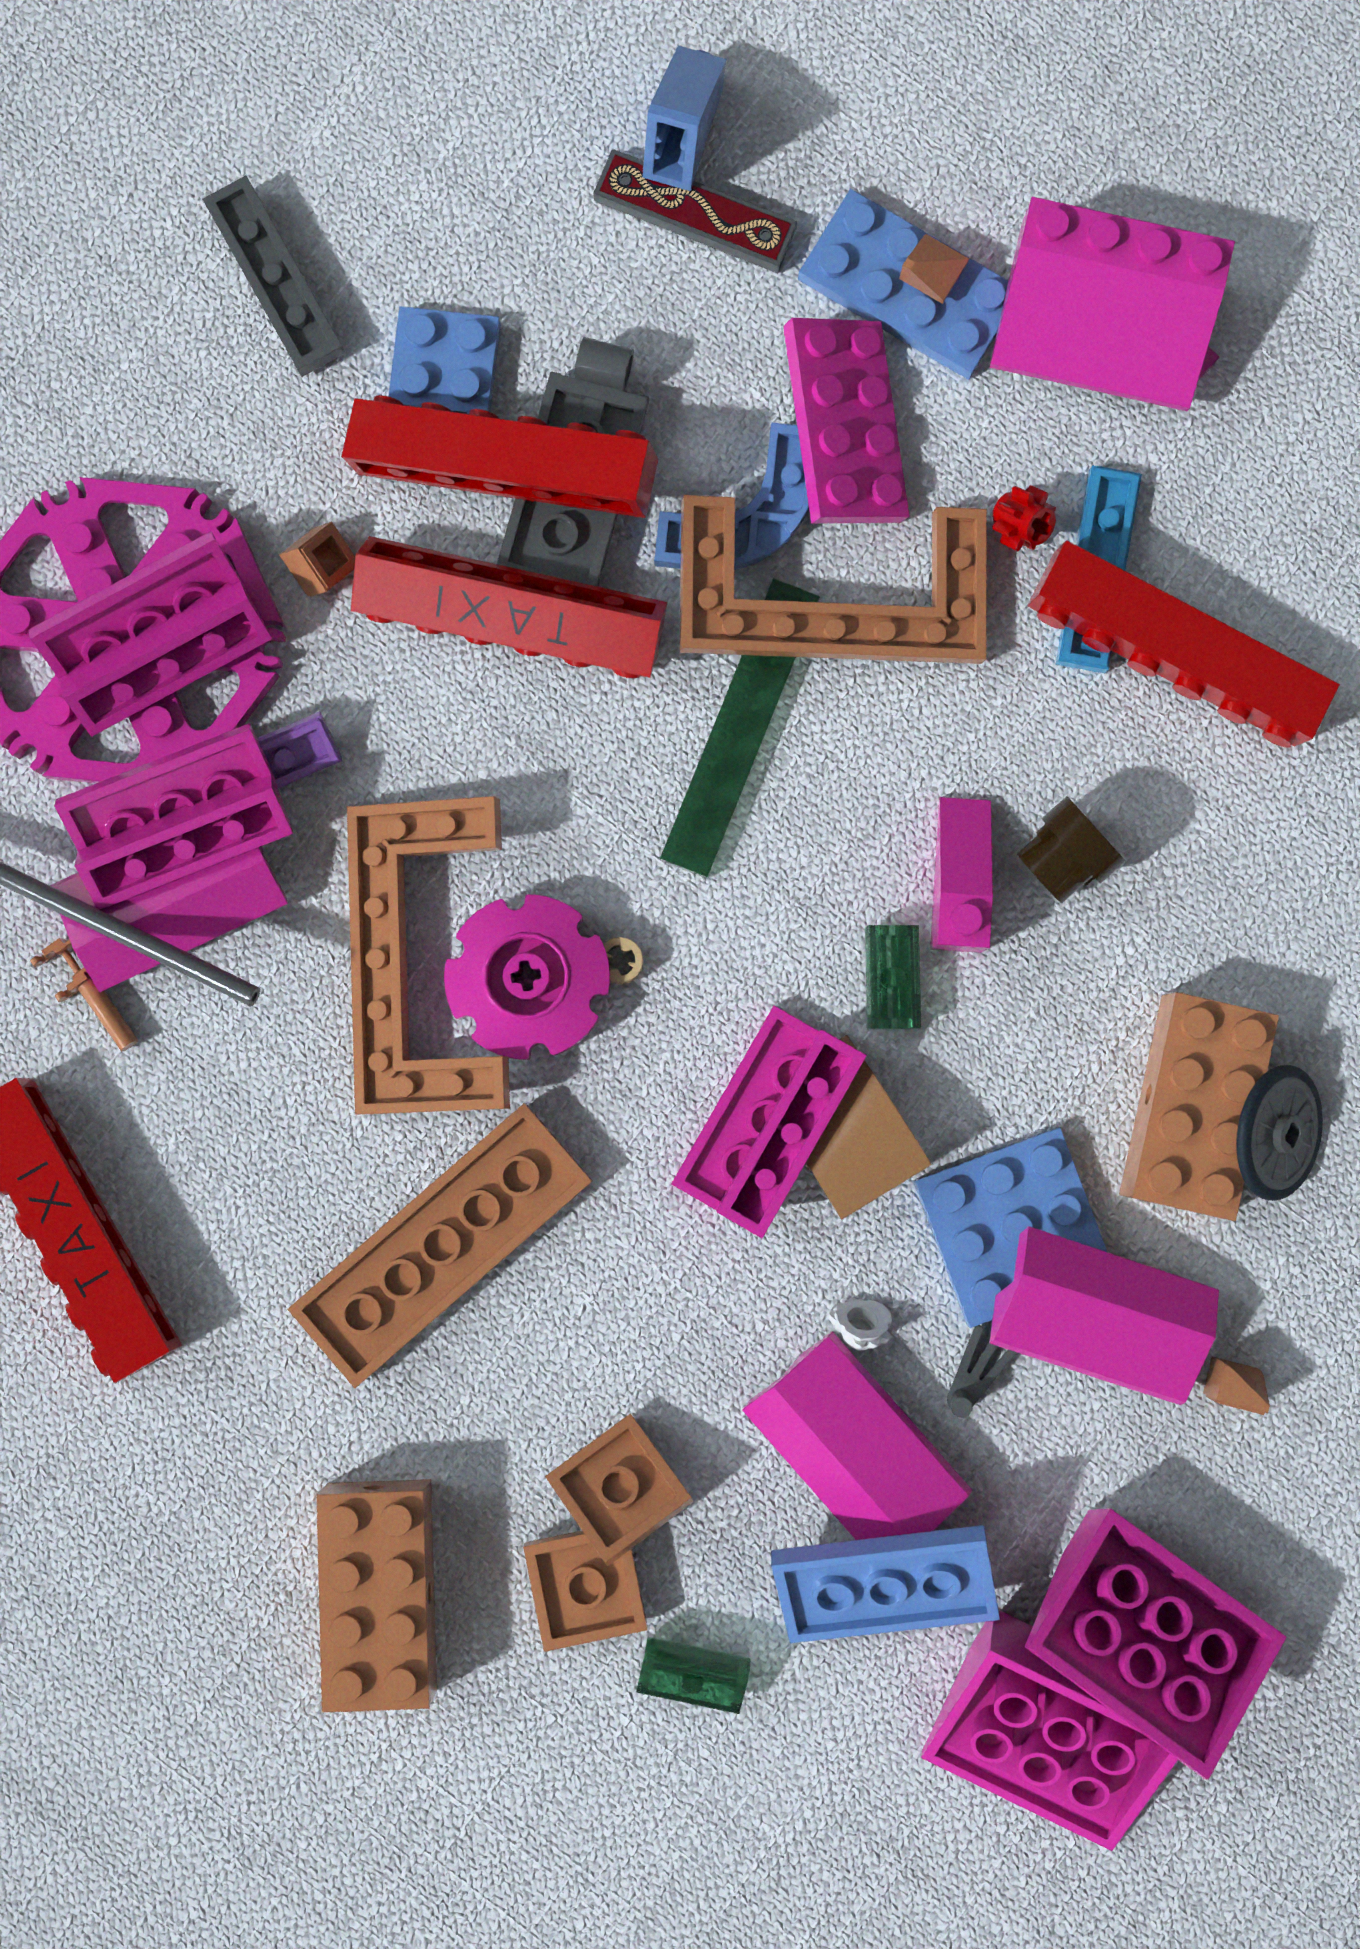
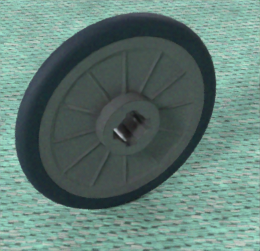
[1236,1065,1323,1201]

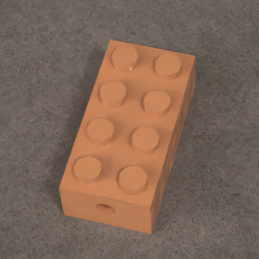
[1119,992,1279,1221]
[317,1479,437,1713]

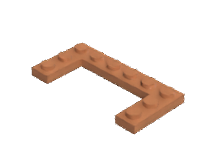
[680,495,987,664]
[347,796,510,1115]

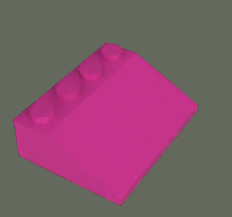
[989,196,1235,412]
[1025,1508,1287,1780]
[921,1610,1178,1851]

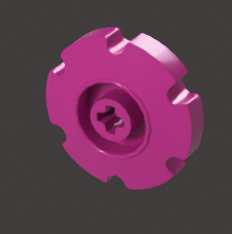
[444,894,611,1060]

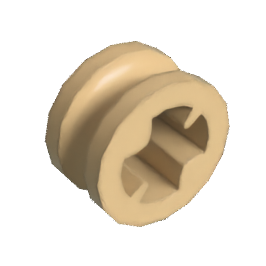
[603,937,644,985]

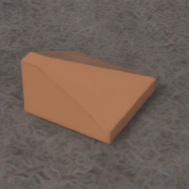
[899,234,969,304]

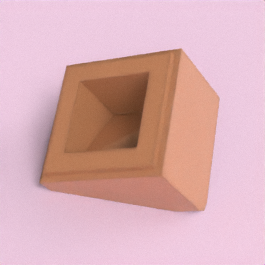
[279,521,355,597]
[1203,1356,1270,1415]

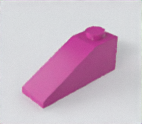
[930,797,993,953]

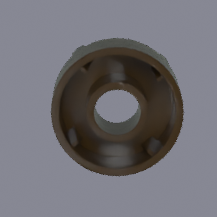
[1017,796,1126,904]

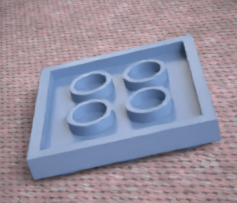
[913,1127,1107,1328]

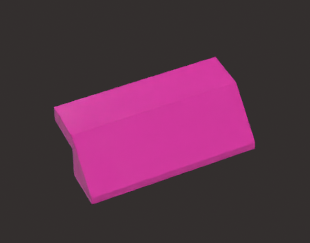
[28,531,272,737]
[54,723,293,910]
[50,846,288,993]
[671,1006,867,1238]
[989,1226,1219,1405]
[742,1331,973,1540]

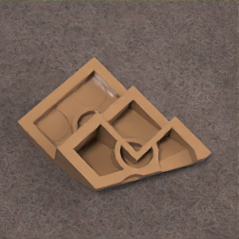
[805,1035,932,1220]

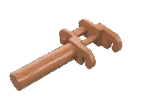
[30,938,139,1052]

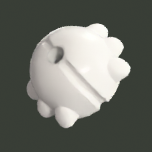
[829,1298,892,1350]

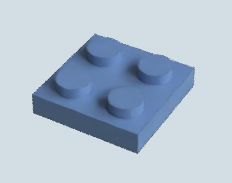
[388,306,501,414]

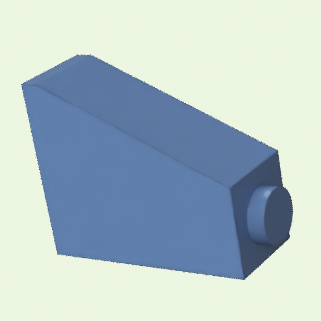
[642,45,727,191]

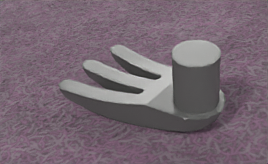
[947,1325,1017,1418]

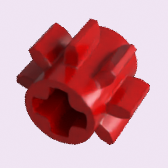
[992,485,1056,551]

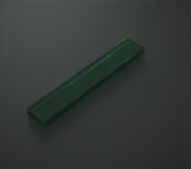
[660,578,820,879]

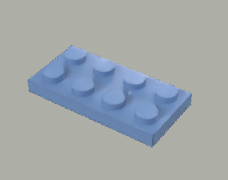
[798,188,1009,380]
[771,1525,1000,1643]

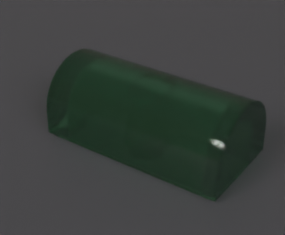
[865,925,921,1030]
[636,1636,751,1714]

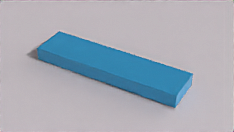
[1055,465,1142,674]

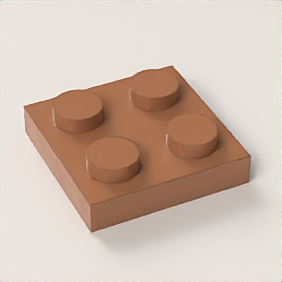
[545,1413,693,1567]
[523,1530,648,1652]

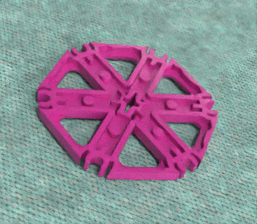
[0,477,286,784]

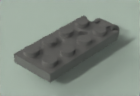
[497,337,649,586]

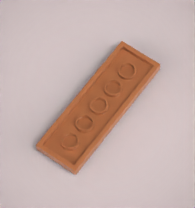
[287,1103,593,1388]

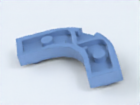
[654,423,809,570]

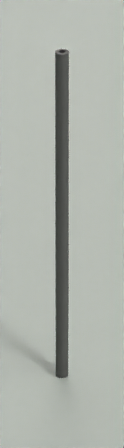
[0,862,261,1007]

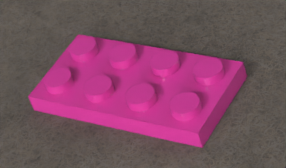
[783,318,910,524]

